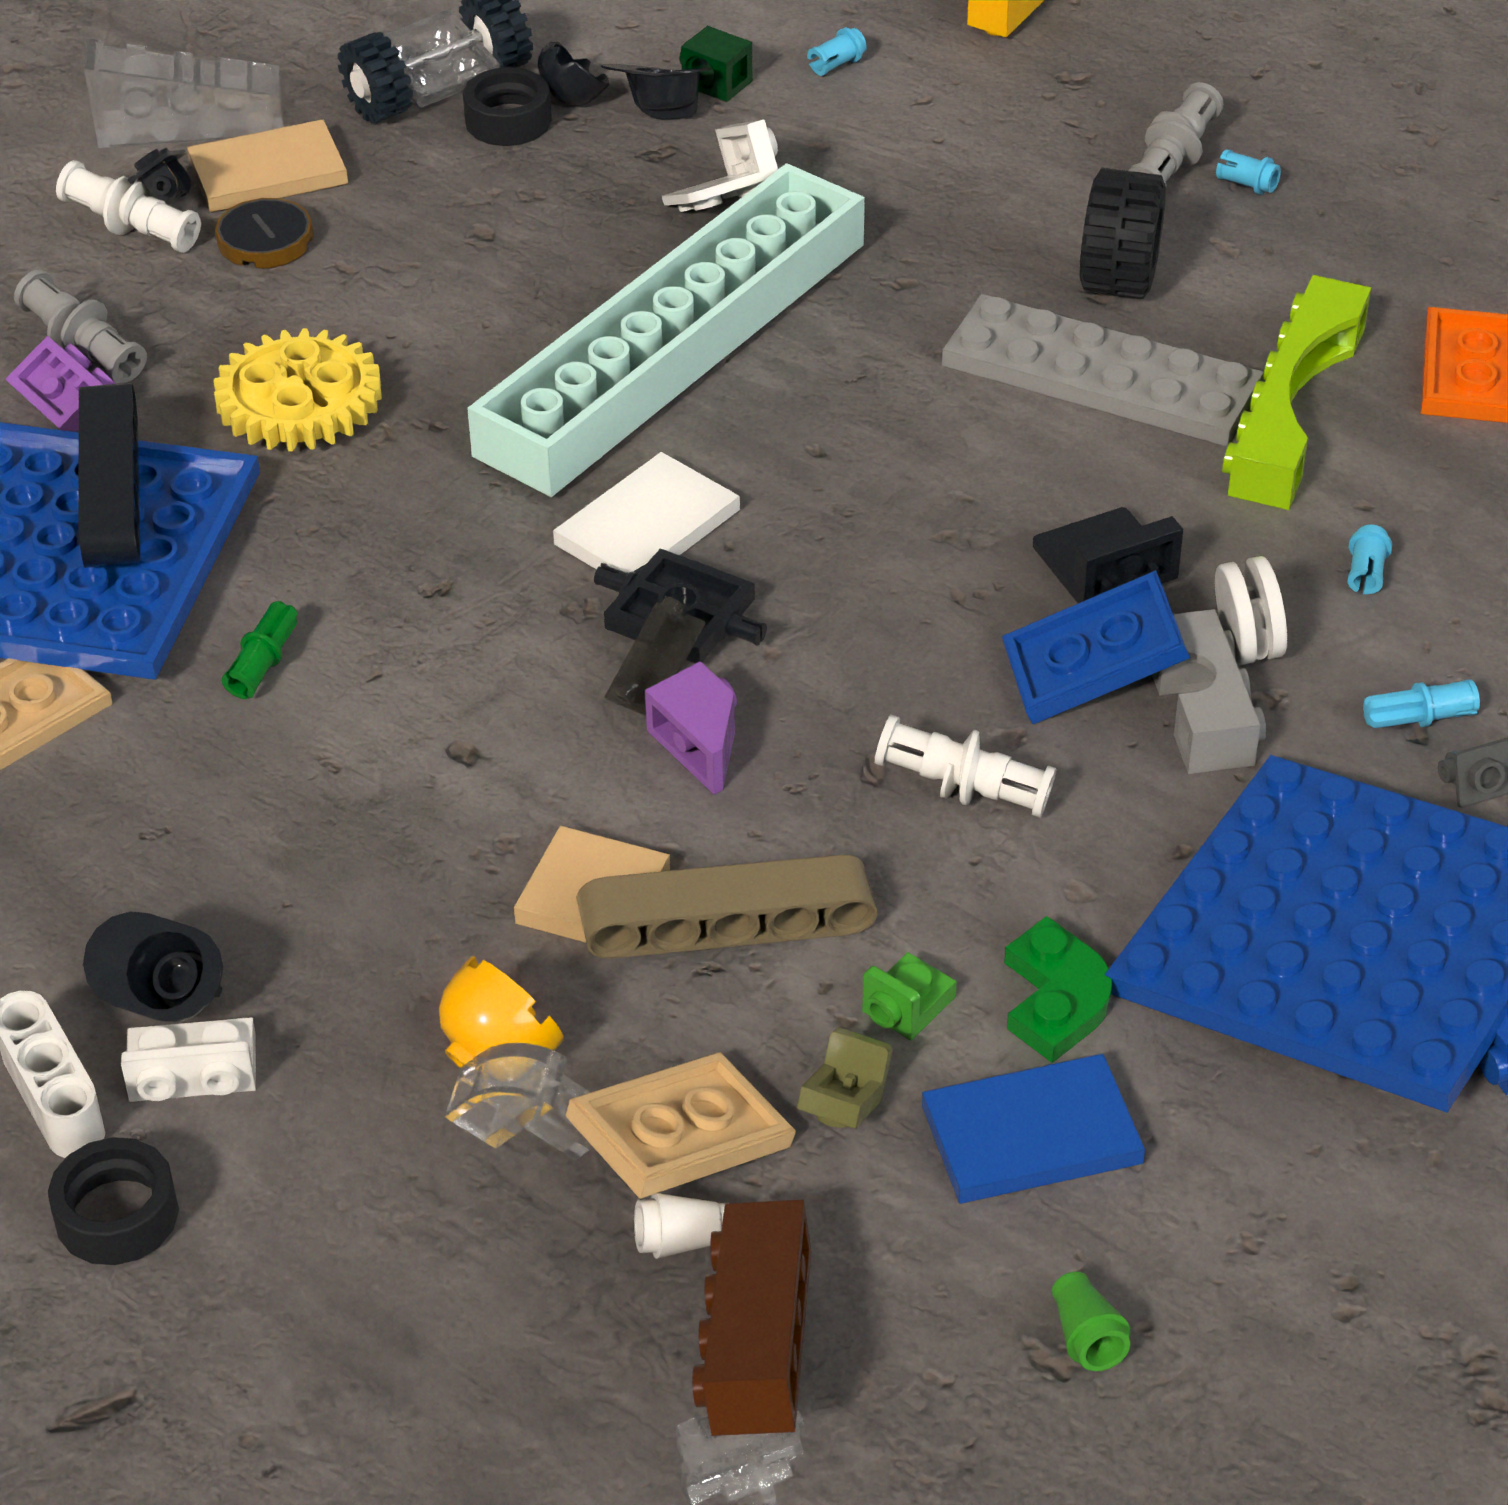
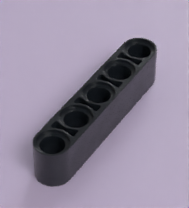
[78,382,140,568]

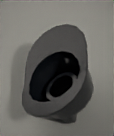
[601,64,711,120]
[83,911,223,1022]

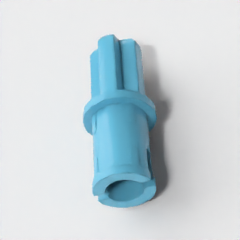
[1363,679,1480,728]

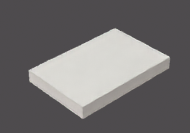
[553,452,740,573]

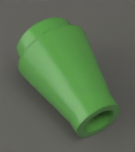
[1051,1271,1130,1371]

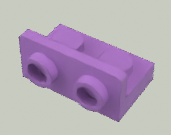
[5,336,116,432]

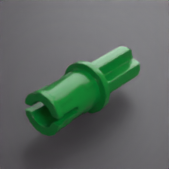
[221,601,298,699]

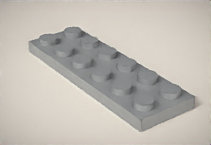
[942,294,1264,447]

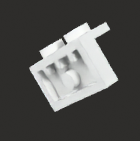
[121,1017,256,1102]

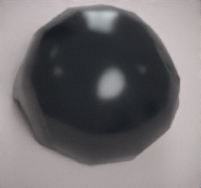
[538,42,609,106]

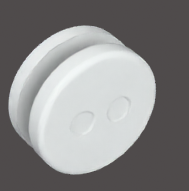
[1215,556,1287,665]

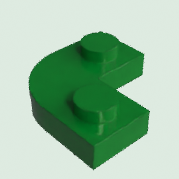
[1004,916,1112,1063]

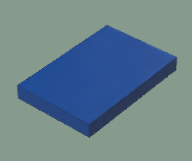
[1002,570,1190,724]
[922,1054,1145,1204]

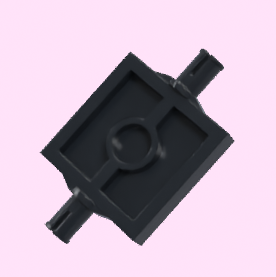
[594,548,767,664]

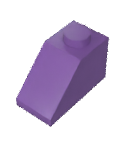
[645,661,737,795]

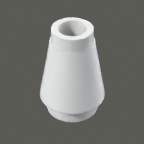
[634,1193,728,1259]

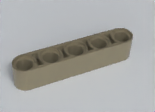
[576,855,878,959]

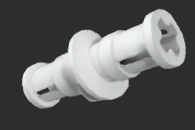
[56,160,201,253]
[874,715,1057,818]

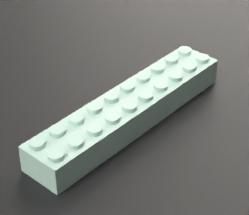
[467,163,865,497]

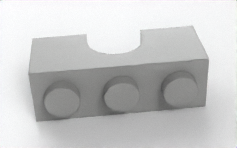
[1152,609,1266,774]

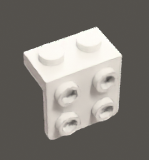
[662,119,778,212]

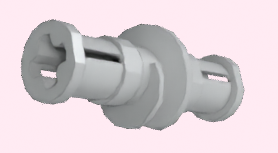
[1128,82,1224,187]
[14,270,147,383]

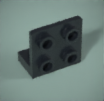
[1033,507,1183,603]

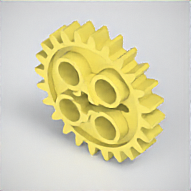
[214,328,382,451]

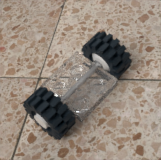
[337,0,533,124]

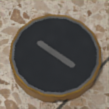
[215,198,313,269]

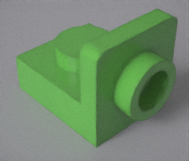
[862,952,957,1041]

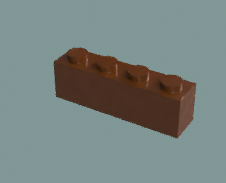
[692,1199,812,1436]

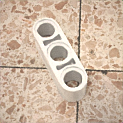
[0,991,105,1158]

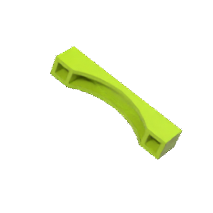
[1222,275,1371,510]

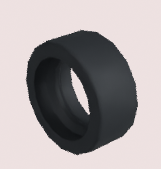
[462,67,552,146]
[48,1137,179,1265]

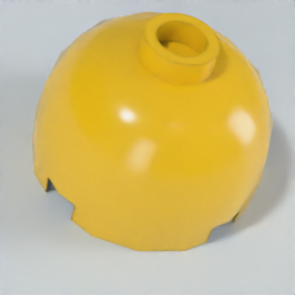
[439,956,564,1078]

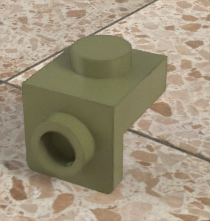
[797,1027,893,1129]

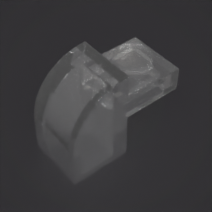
[445,1043,592,1160]

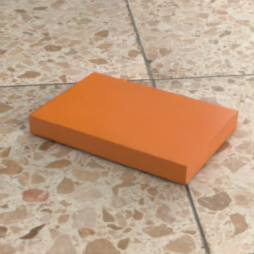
[1420,307,1508,423]

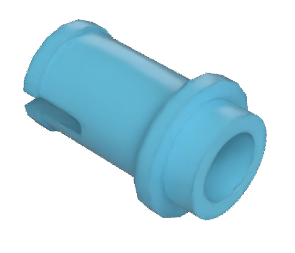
[807,27,867,76]
[1216,149,1281,195]
[1347,525,1393,595]

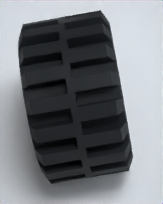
[1080,168,1166,299]

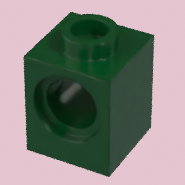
[679,25,753,102]

